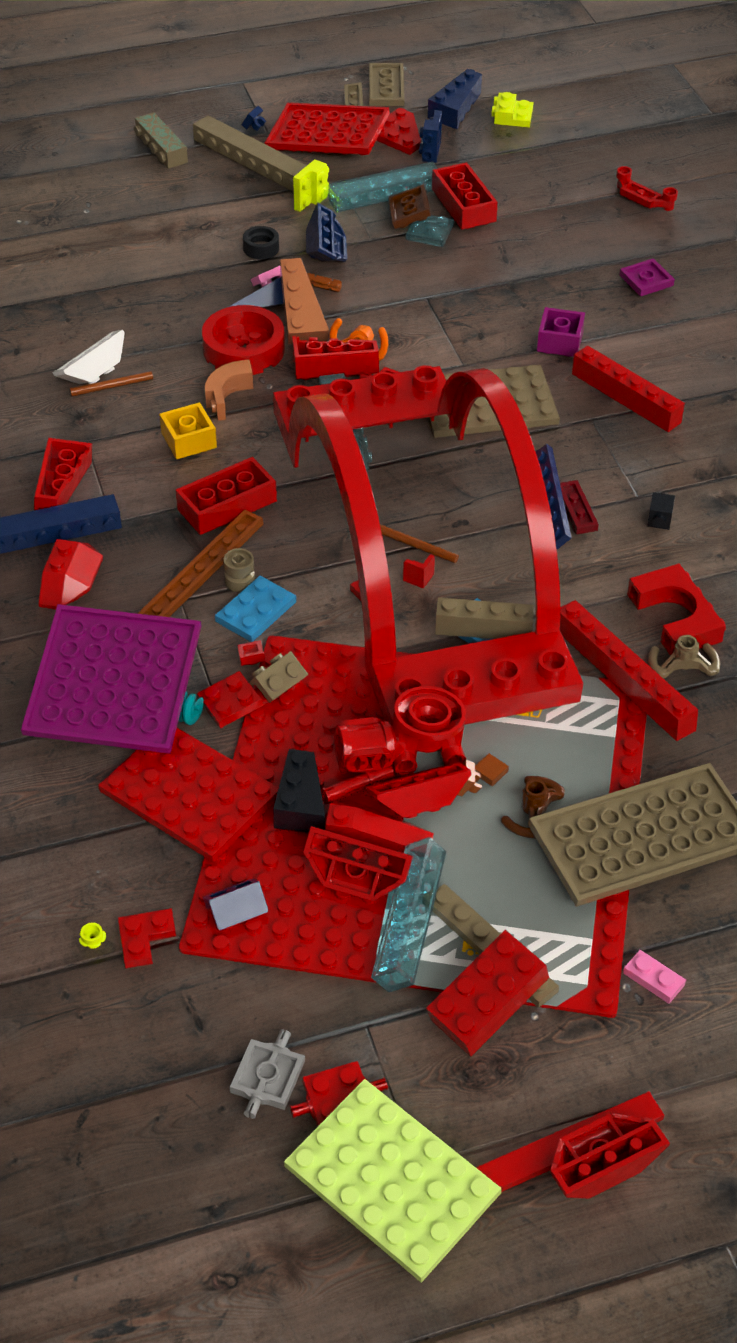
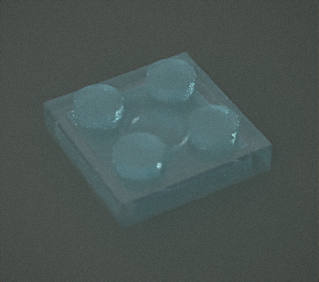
[406,215,454,247]

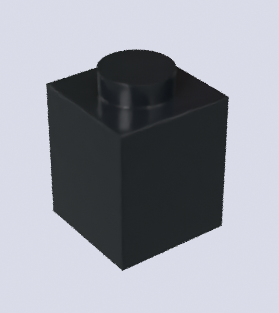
[647,492,675,530]

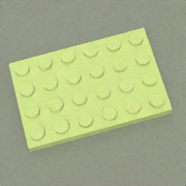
[284,1079,501,1283]

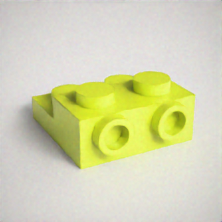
[491,92,534,127]
[293,159,330,212]

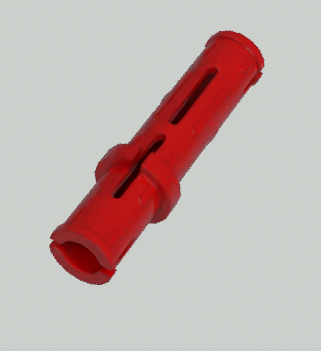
[321,766,394,805]

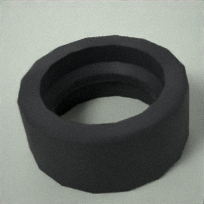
[243,226,279,259]

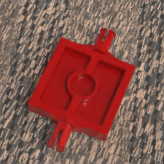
[290,1061,388,1126]

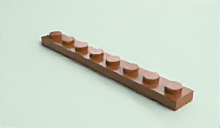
[137,510,263,617]

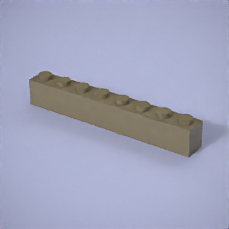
[193,115,307,192]

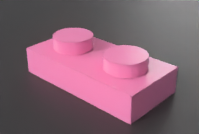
[250,266,281,287]
[623,950,686,1004]

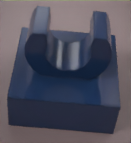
[241,106,266,131]

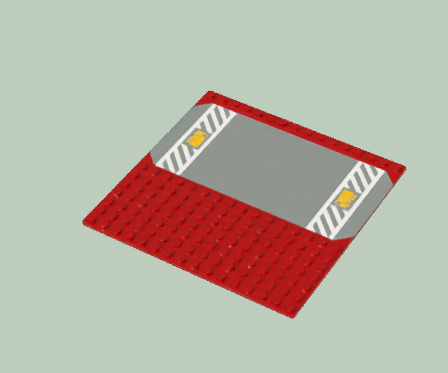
[179,635,647,1018]

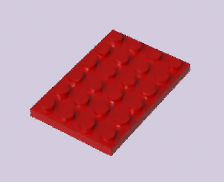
[265,102,390,155]
[98,728,279,863]

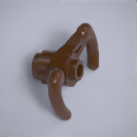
[501,776,565,839]

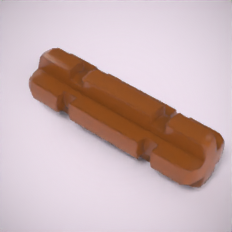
[307,273,342,292]

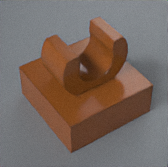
[458,760,482,797]

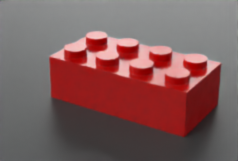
[432,162,498,229]
[176,456,277,535]
[426,930,549,1057]

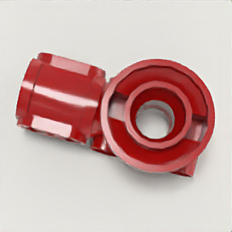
[334,686,466,776]

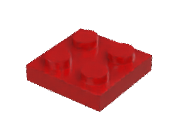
[197,671,263,729]

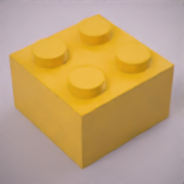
[159,402,217,460]

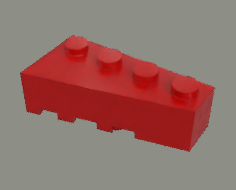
[292,336,379,380]
[34,438,92,510]

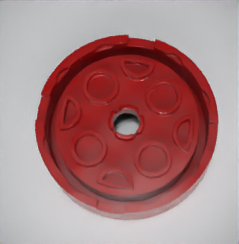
[202,305,285,375]

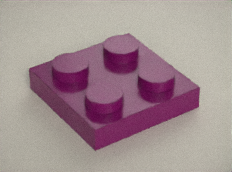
[619,258,675,297]

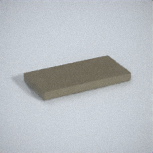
[369,63,404,106]

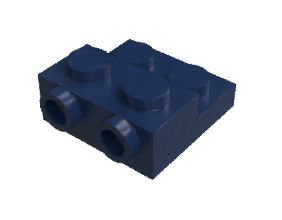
[419,110,442,163]

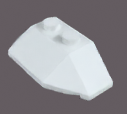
[52,329,125,384]

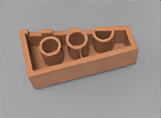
[280,258,329,344]

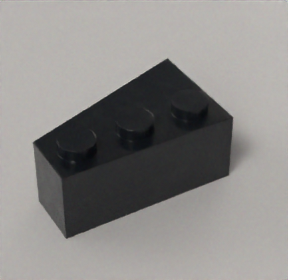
[273,749,325,833]

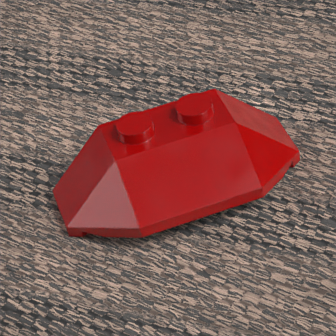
[39,539,103,610]
[366,762,471,818]
[303,826,413,901]
[550,1113,670,1199]

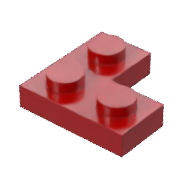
[118,908,176,969]

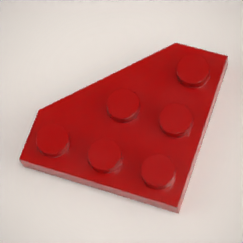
[376,107,421,155]

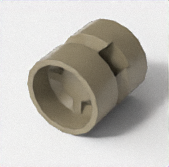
[223,548,255,592]

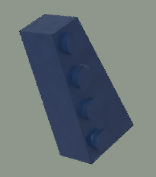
[428,69,482,129]

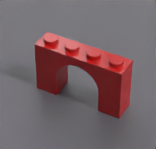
[627,563,726,656]

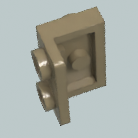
[249,651,309,703]

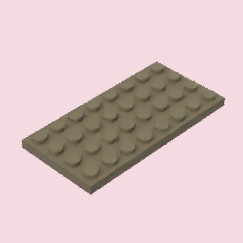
[528,763,737,907]

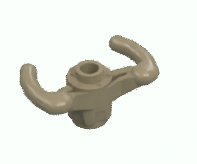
[648,635,720,679]

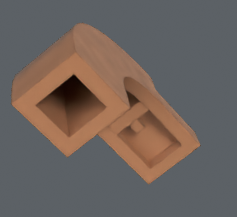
[205,359,253,421]

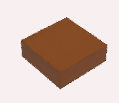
[475,753,509,786]

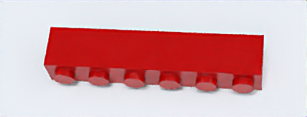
[572,345,685,432]

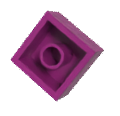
[537,307,585,357]

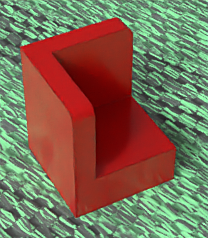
[403,554,435,589]

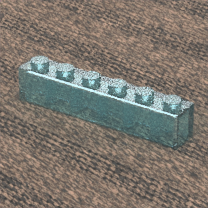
[328,161,438,212]
[371,837,447,992]

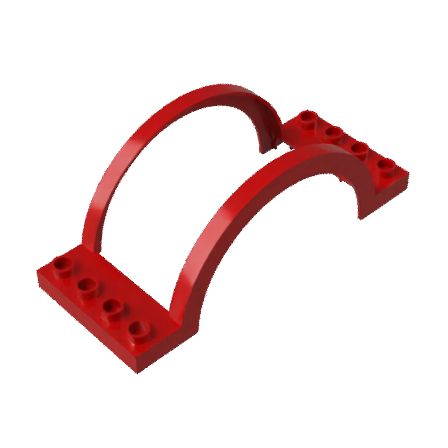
[273,365,584,725]

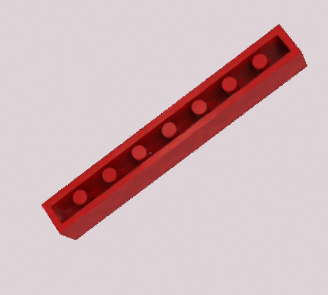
[560,600,698,741]

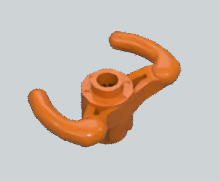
[329,318,388,361]

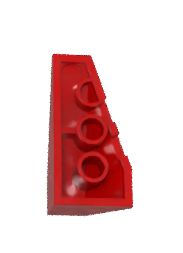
[325,800,434,857]

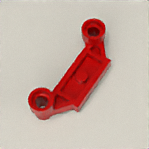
[616,166,678,211]

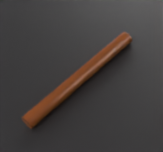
[70,371,153,396]
[380,524,459,563]

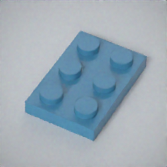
[215,576,296,642]

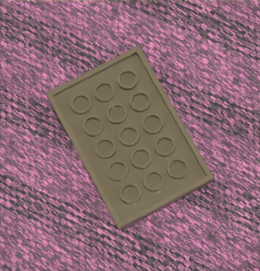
[428,365,560,438]

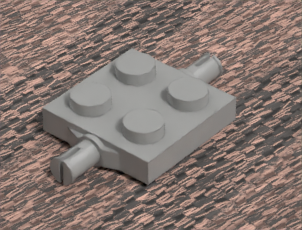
[230,1029,305,1119]

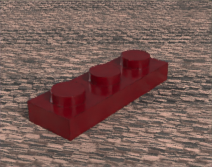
[560,480,599,535]

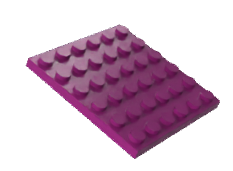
[21,604,202,754]

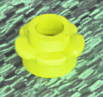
[79,923,106,949]

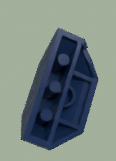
[306,203,347,262]

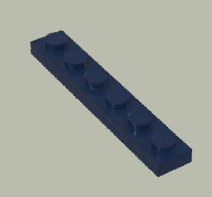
[536,444,572,549]

